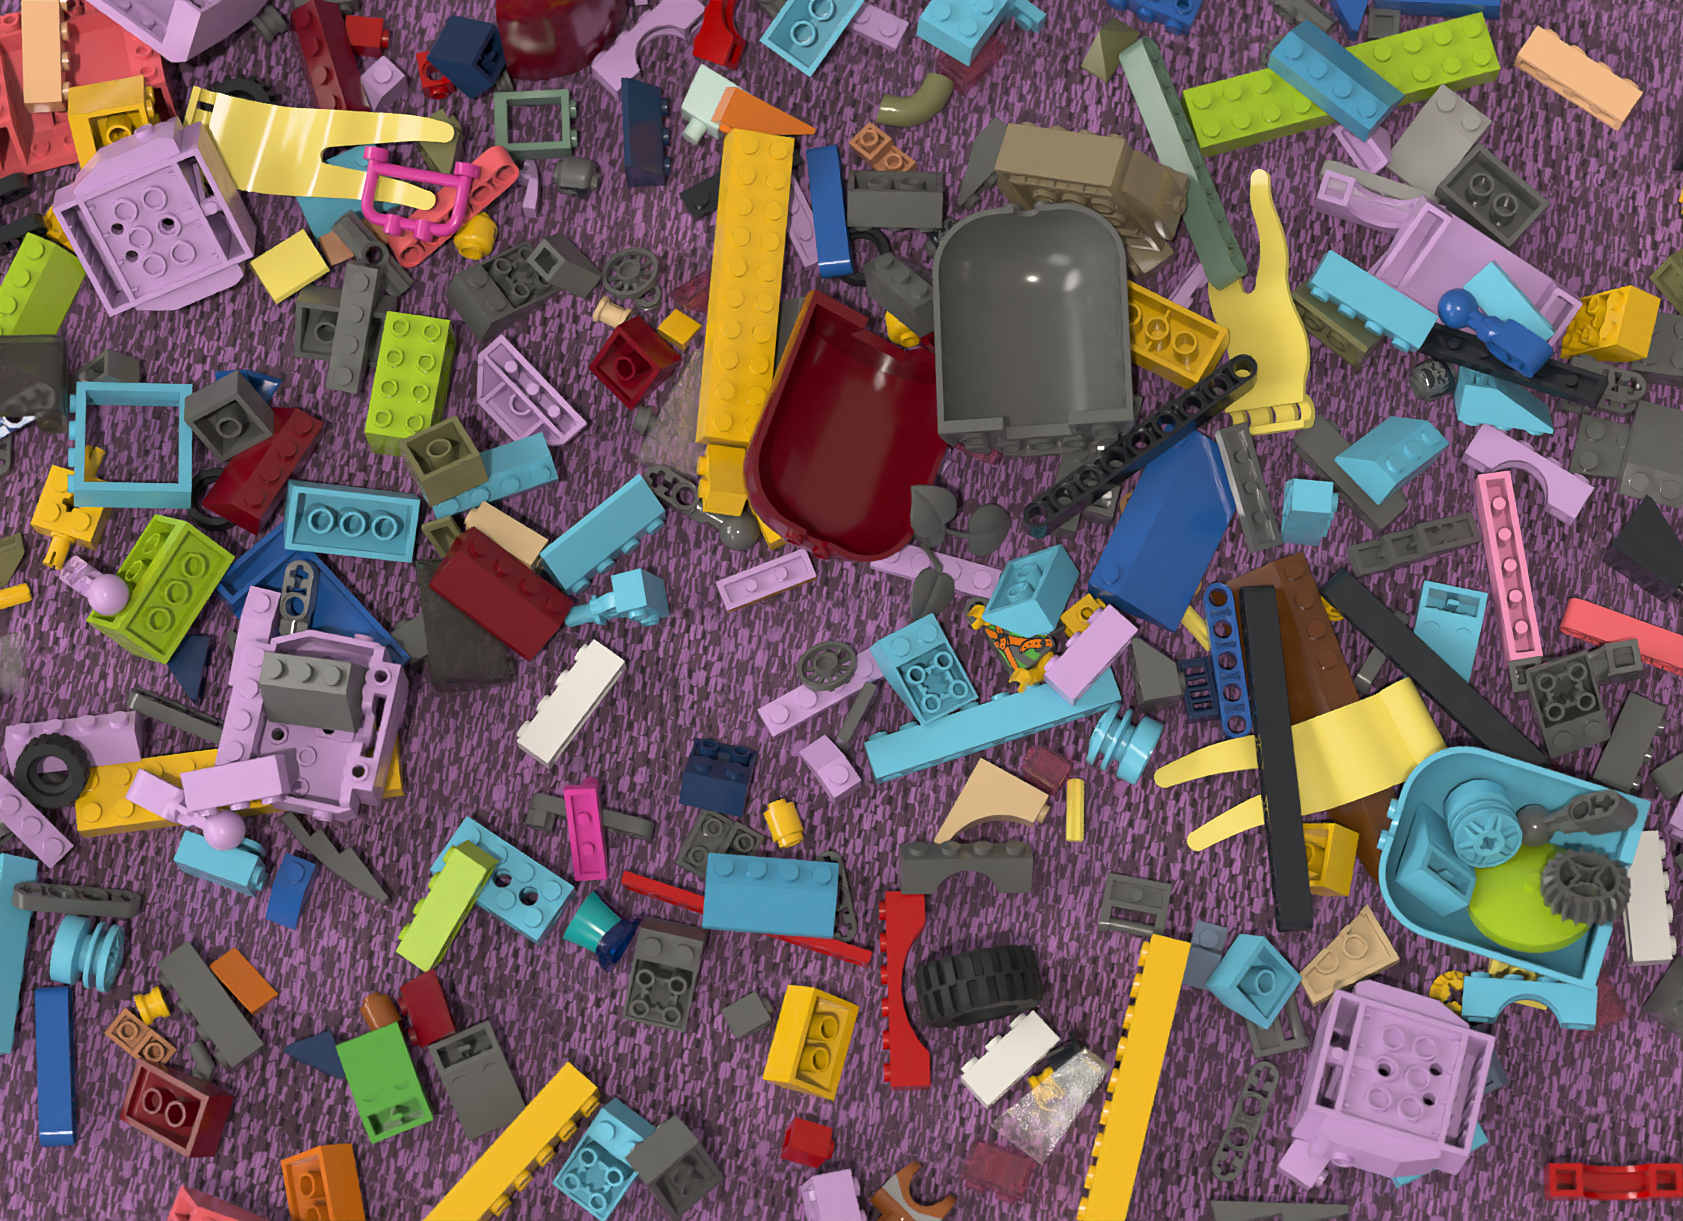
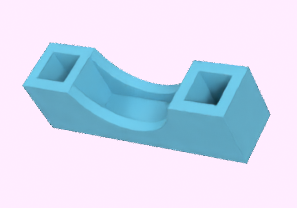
[1461,972,1598,1031]

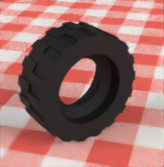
[14,732,91,809]

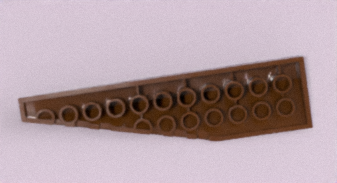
[1211,551,1397,888]

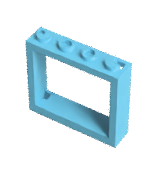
[68,382,192,509]

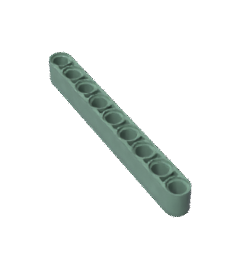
[1119,36,1248,290]

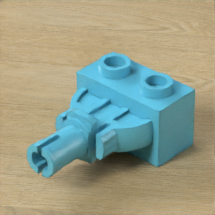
[564,568,670,627]

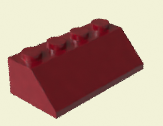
[290,0,371,112]
[201,407,324,536]
[428,526,574,662]

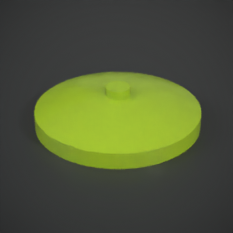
[1466,842,1592,953]

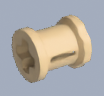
[593,295,634,328]

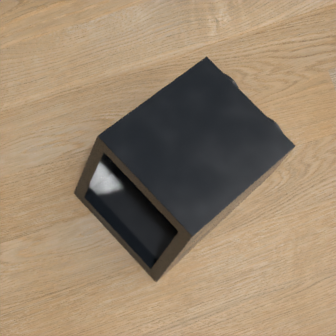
[1602,495,1683,604]

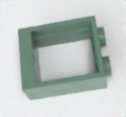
[494,89,578,161]

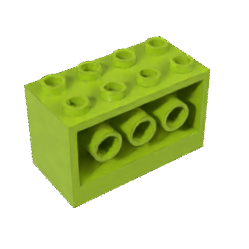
[364,311,457,457]
[86,514,235,665]

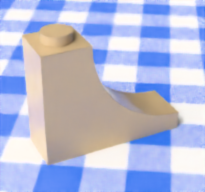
[933,758,1051,844]

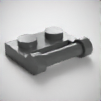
[1097,872,1172,938]
[1244,987,1312,1060]

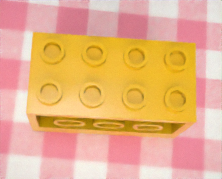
[68,75,161,225]

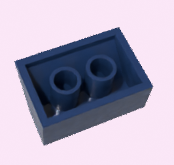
[621,78,671,187]

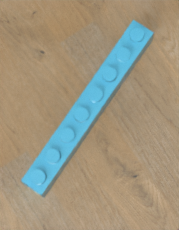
[864,667,1122,785]

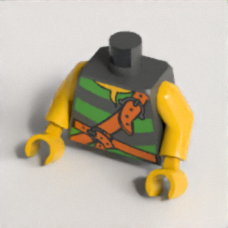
[967,605,1065,693]

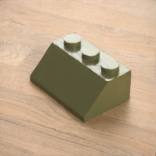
[1291,277,1384,371]

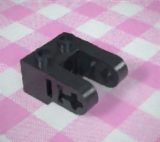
[0,172,49,257]

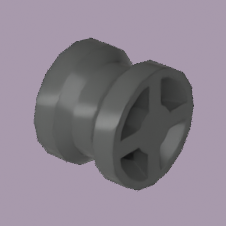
[250,5,289,44]

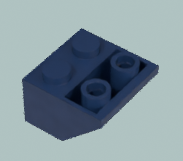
[426,15,506,99]
[679,738,759,817]

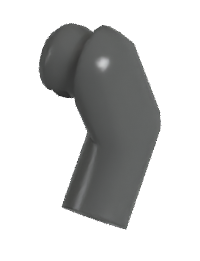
[187,1040,215,1082]

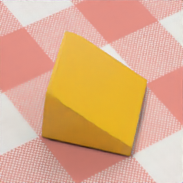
[657,309,702,351]

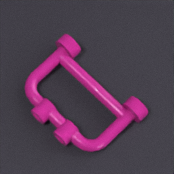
[361,146,481,242]

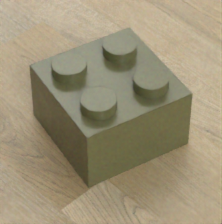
[398,415,489,508]

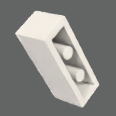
[960,1010,1060,1109]

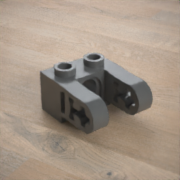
[1555,354,1647,417]

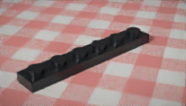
[1419,322,1609,409]

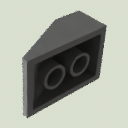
[1614,400,1683,509]
[624,1114,725,1221]

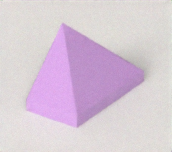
[1333,124,1392,175]

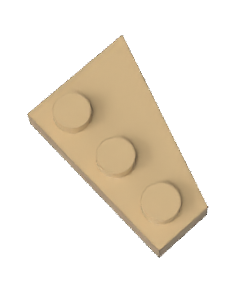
[1299,904,1400,1007]

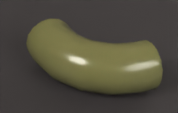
[876,73,955,128]

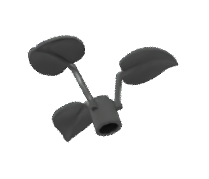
[910,485,1011,621]

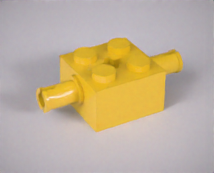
[30,445,113,570]

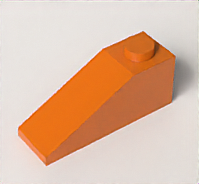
[711,87,816,135]

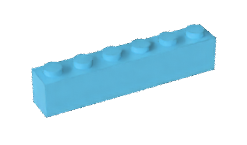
[0,853,38,1055]

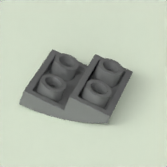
[673,809,764,880]

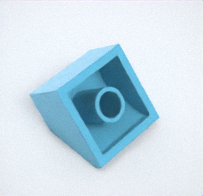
[1205,934,1302,1029]

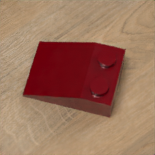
[119,1058,234,1158]

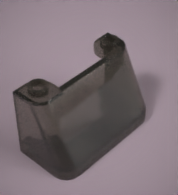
[0,334,71,434]
[415,559,515,696]

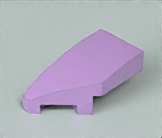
[518,159,540,219]

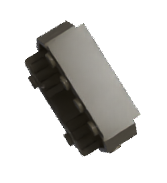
[994,122,1190,252]

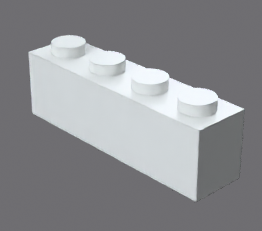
[517,639,627,769]
[1622,830,1676,967]

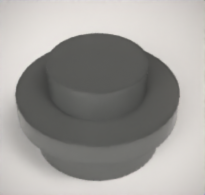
[632,405,657,436]

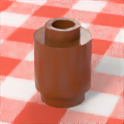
[359,991,404,1032]

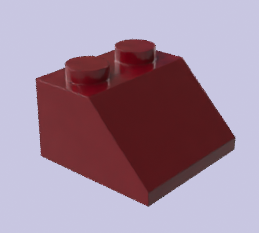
[588,315,682,411]
[397,969,458,1053]

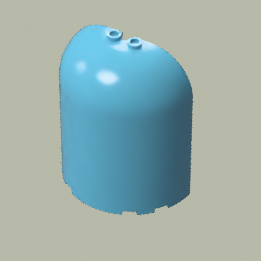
[1377,746,1651,991]

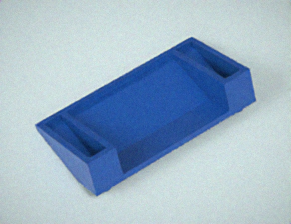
[1088,424,1237,634]
[214,521,411,668]

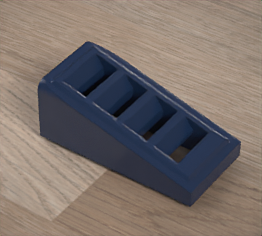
[1176,656,1220,725]

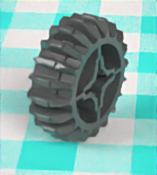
[1540,847,1631,928]

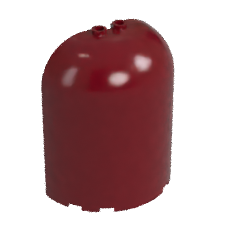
[496,0,629,81]
[742,289,948,562]

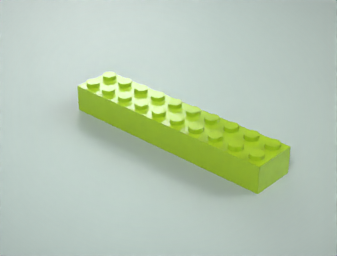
[1180,12,1501,158]

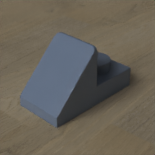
[1182,920,1228,992]

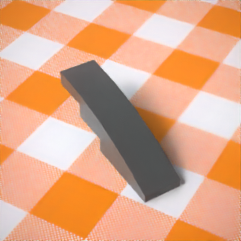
[1346,511,1482,579]
[281,811,391,907]

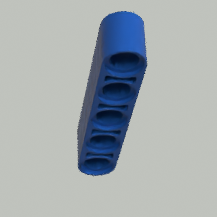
[806,144,854,279]
[1202,583,1252,740]
[35,986,77,1148]

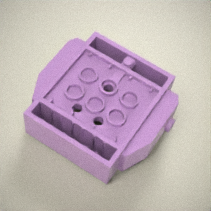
[52,116,257,317]
[214,630,409,822]
[1291,980,1496,1178]

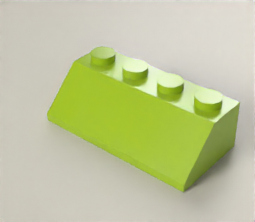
[0,232,87,377]

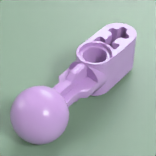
[59,556,129,616]
[125,768,245,851]

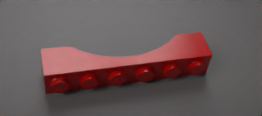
[879,891,930,1091]

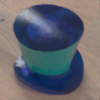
[563,889,643,973]

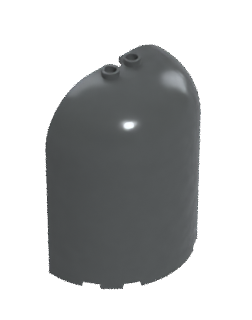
[932,201,1134,457]

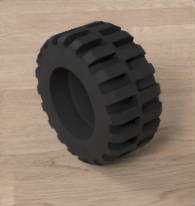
[913,944,1045,1029]

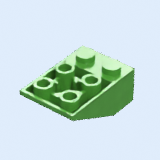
[336,1021,434,1144]

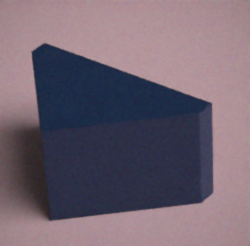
[284,1030,347,1083]

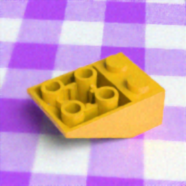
[1560,285,1661,362]

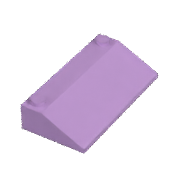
[1373,194,1583,347]

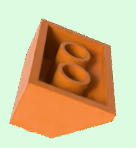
[281,1143,366,1221]

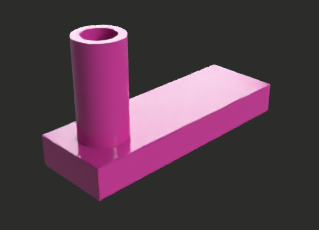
[563,777,609,881]

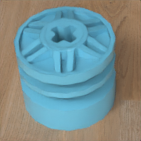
[1085,701,1164,786]
[1443,780,1522,868]
[50,914,125,993]

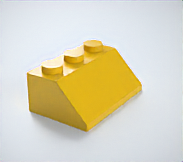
[762,985,859,1101]

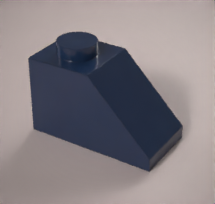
[166,634,213,706]

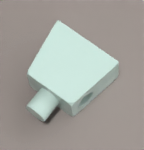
[681,64,750,145]

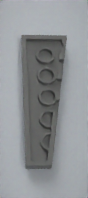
[1568,414,1631,479]

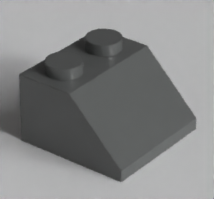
[1128,637,1186,714]

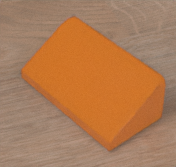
[209,947,279,1017]

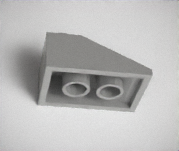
[1385,84,1492,194]

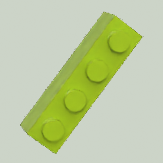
[395,840,499,972]

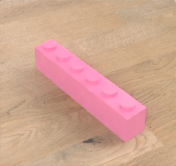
[1473,471,1543,669]

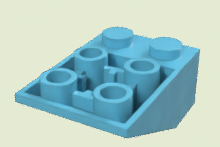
[1453,366,1554,435]
[1403,580,1488,684]
[869,613,979,727]
[1395,803,1476,917]
[552,1098,656,1221]

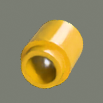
[763,799,804,849]

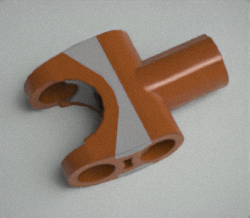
[869,1160,957,1221]

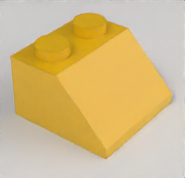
[1302,823,1359,896]

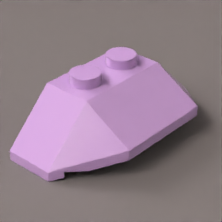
[477,334,587,447]

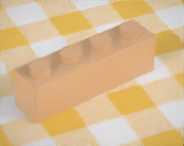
[21,0,71,113]
[1513,26,1643,131]

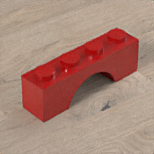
[692,0,746,71]
[1543,1163,1683,1201]

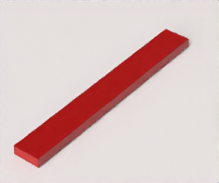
[621,871,872,969]

